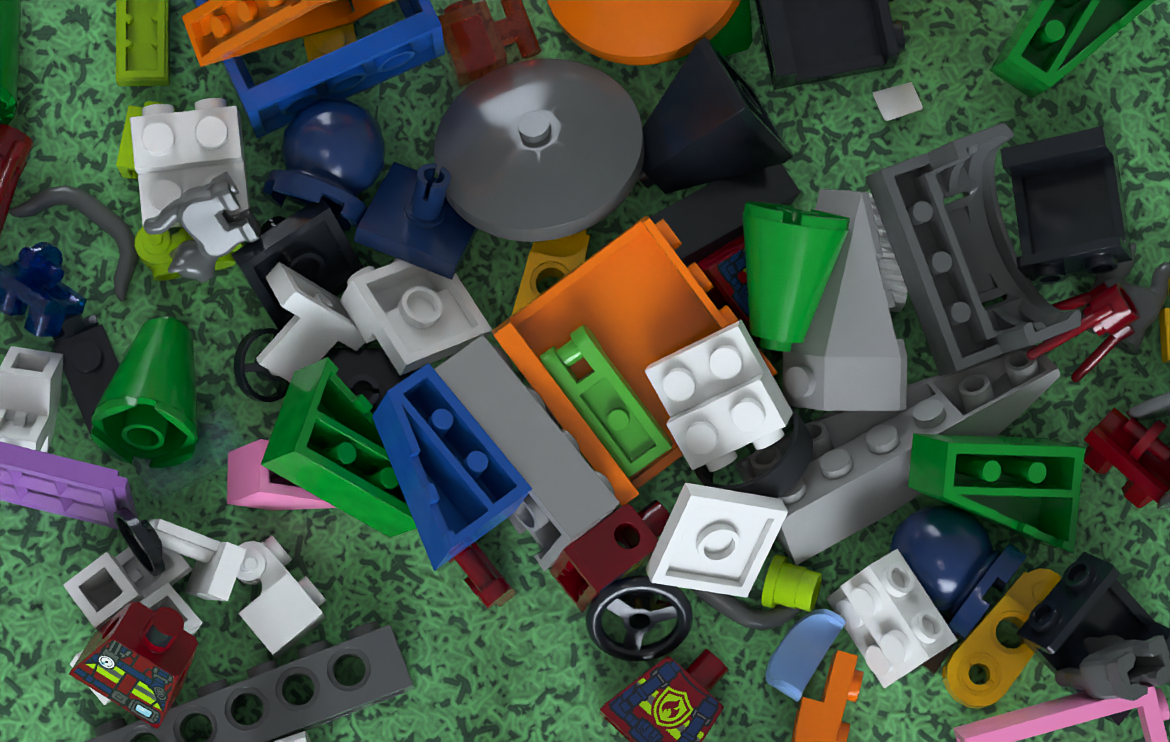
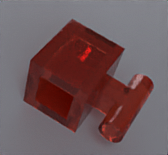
[438,0,541,87]

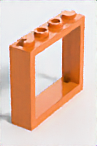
[181,0,396,67]

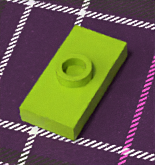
[116,0,170,86]

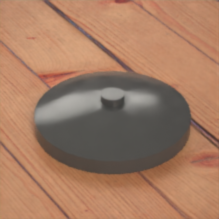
[434,58,645,242]

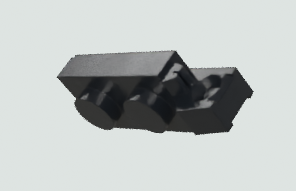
[51,293,120,438]

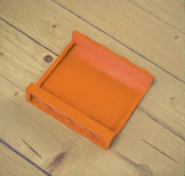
[492,216,777,506]

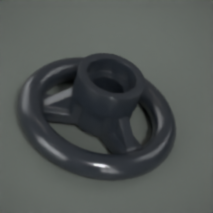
[586,575,693,661]

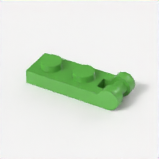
[540,325,673,478]

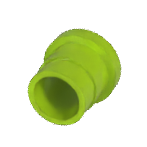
[762,554,822,612]

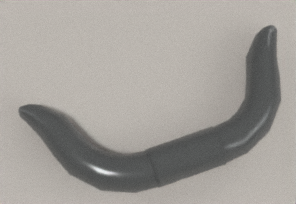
[9,185,138,301]
[691,589,802,630]

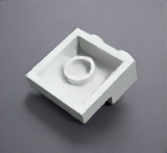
[130,98,250,228]
[340,258,492,375]
[645,320,793,472]
[826,549,958,688]

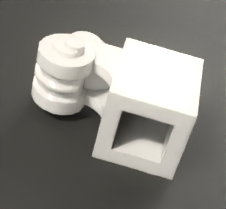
[237,535,327,659]

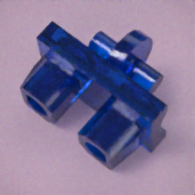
[0,242,87,337]

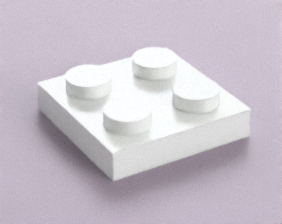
[645,483,788,597]

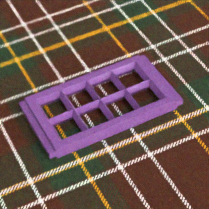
[0,441,138,530]

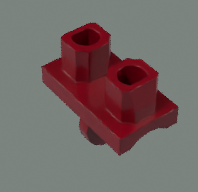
[1084,407,1170,508]

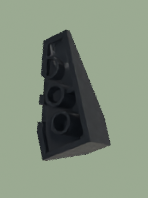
[599,164,800,267]

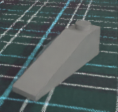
[783,189,907,411]

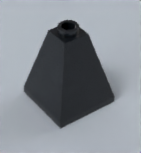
[638,37,793,194]

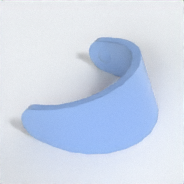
[765,609,846,702]

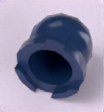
[261,98,386,231]
[888,505,1027,640]

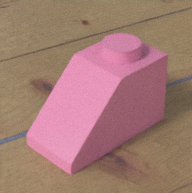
[227,439,336,511]

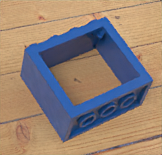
[193,0,445,139]

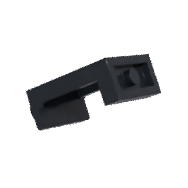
[755,0,905,90]
[1000,126,1133,285]
[1016,552,1170,726]

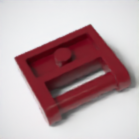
[448,542,516,609]

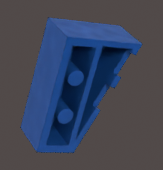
[372,363,532,571]

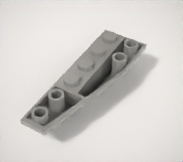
[734,344,1060,565]

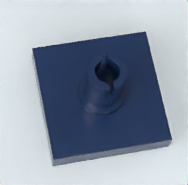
[354,162,478,280]

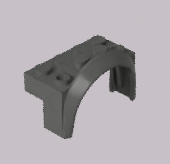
[865,123,1081,376]

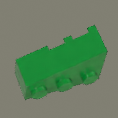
[989,0,1155,99]
[261,357,417,538]
[908,433,1085,554]

